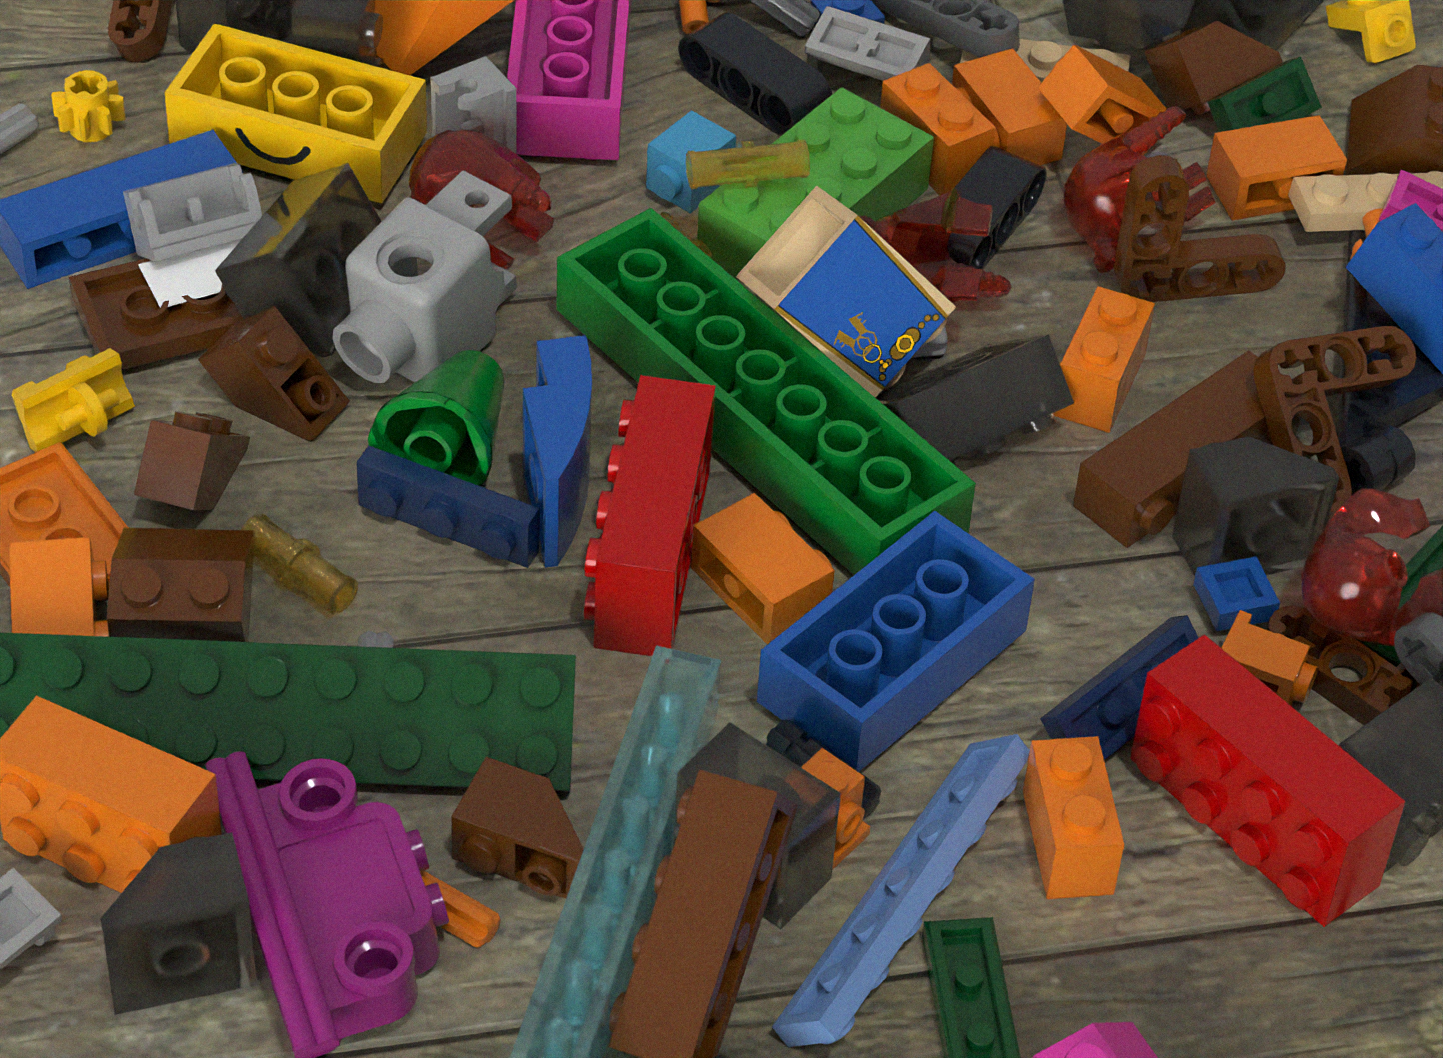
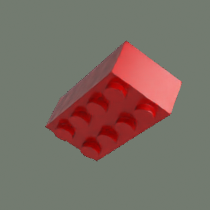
[584,375,716,659]
[1130,634,1406,927]

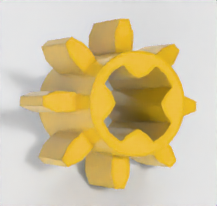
[51,70,126,142]

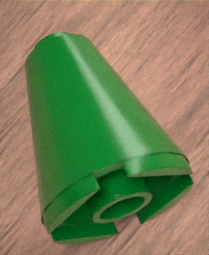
[368,350,505,486]

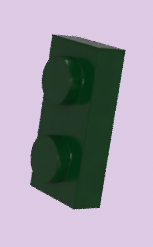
[1207,56,1322,132]

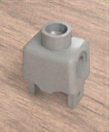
[332,170,517,383]

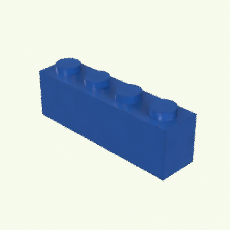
[0,130,243,289]
[1346,203,1443,374]

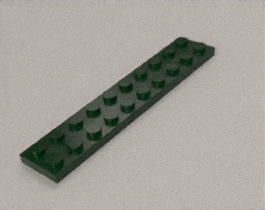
[0,632,576,791]

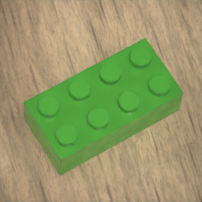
[697,87,934,280]

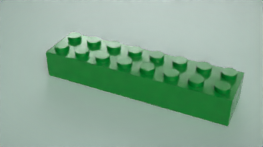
[556,208,976,575]

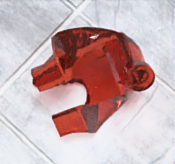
[1063,106,1216,273]
[409,130,554,270]
[859,188,1012,303]
[1301,488,1443,646]

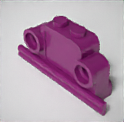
[205,752,449,1058]

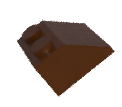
[1345,64,1443,175]
[107,528,255,642]

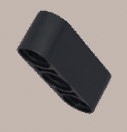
[678,13,832,136]
[916,146,1047,281]

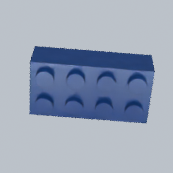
[757,511,1035,772]

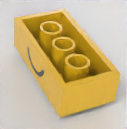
[164,23,427,204]

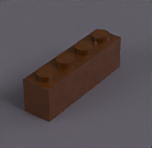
[1073,350,1300,548]
[608,769,798,1058]

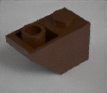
[1144,21,1283,115]
[198,306,350,441]
[134,411,250,510]
[451,757,585,903]

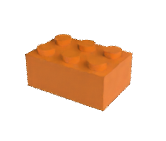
[0,695,224,919]

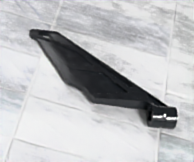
[1336,230,1443,499]

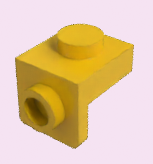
[1326,0,1416,63]

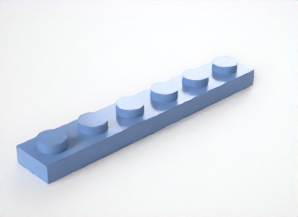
[772,734,1030,1047]

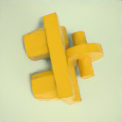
[12,348,135,452]

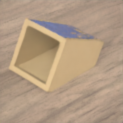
[736,186,956,398]

